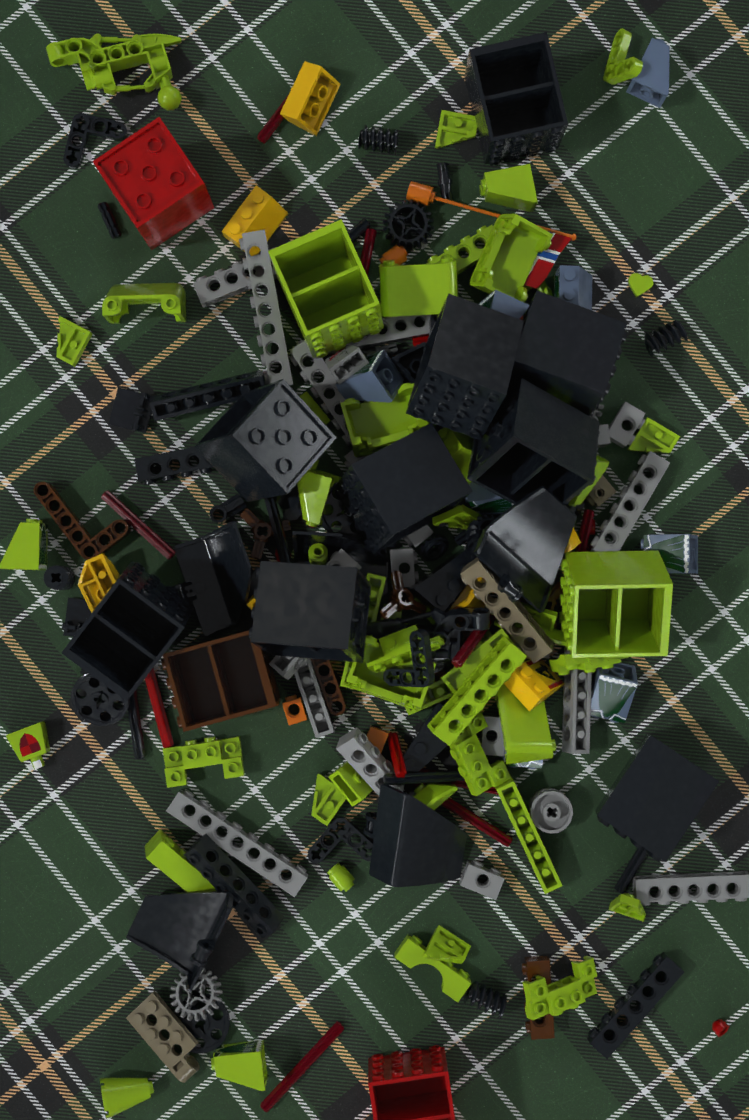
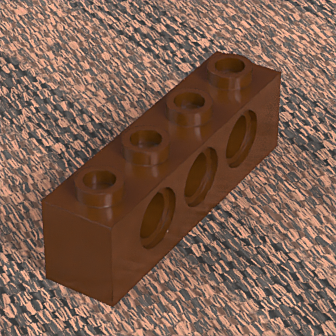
[522,956,555,1040]

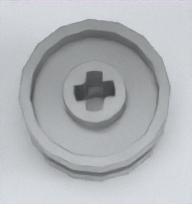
[528,787,573,834]

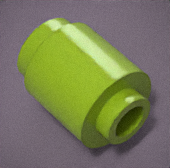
[308,543,328,565]
[327,862,355,892]

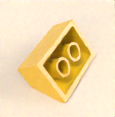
[280,61,341,136]
[222,185,288,256]

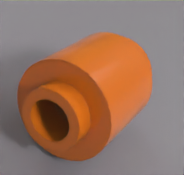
[379,244,408,265]

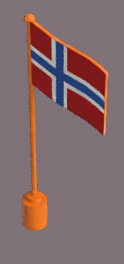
[406,181,576,289]

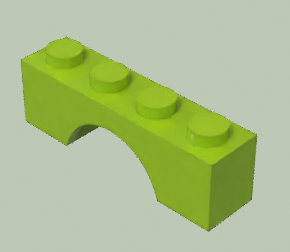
[394,934,471,1002]

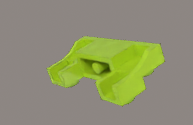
[441,628,526,708]
[549,653,628,675]
[449,711,511,796]
[163,736,245,788]
[522,956,597,1020]

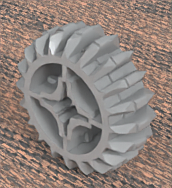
[170,968,223,1022]

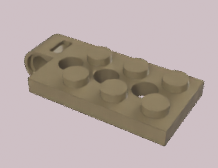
[126,991,200,1083]

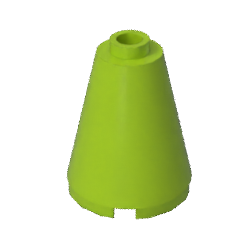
[100,1078,154,1119]

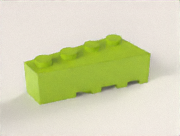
[145,829,216,892]

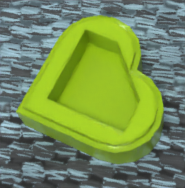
[628,273,653,298]

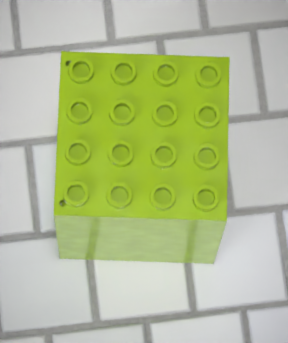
[268,219,384,359]
[559,550,673,658]

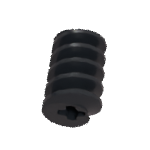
[358,125,399,155]
[644,320,688,357]
[44,565,75,590]
[464,981,507,1019]

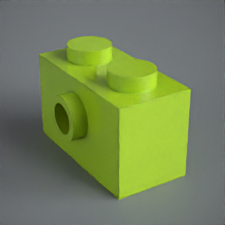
[328,761,373,807]

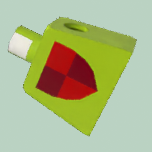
[6,721,50,770]

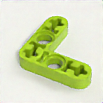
[603,28,643,85]

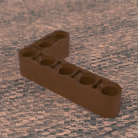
[34,482,131,560]
[311,659,346,716]

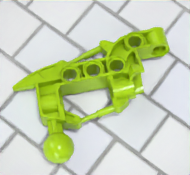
[46,34,182,111]

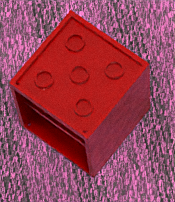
[92,117,214,250]
[368,1045,455,1120]

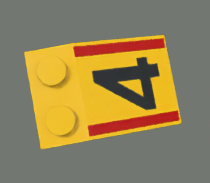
[503,659,565,712]

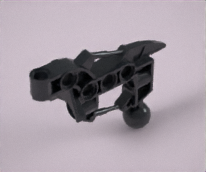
[366,607,490,701]

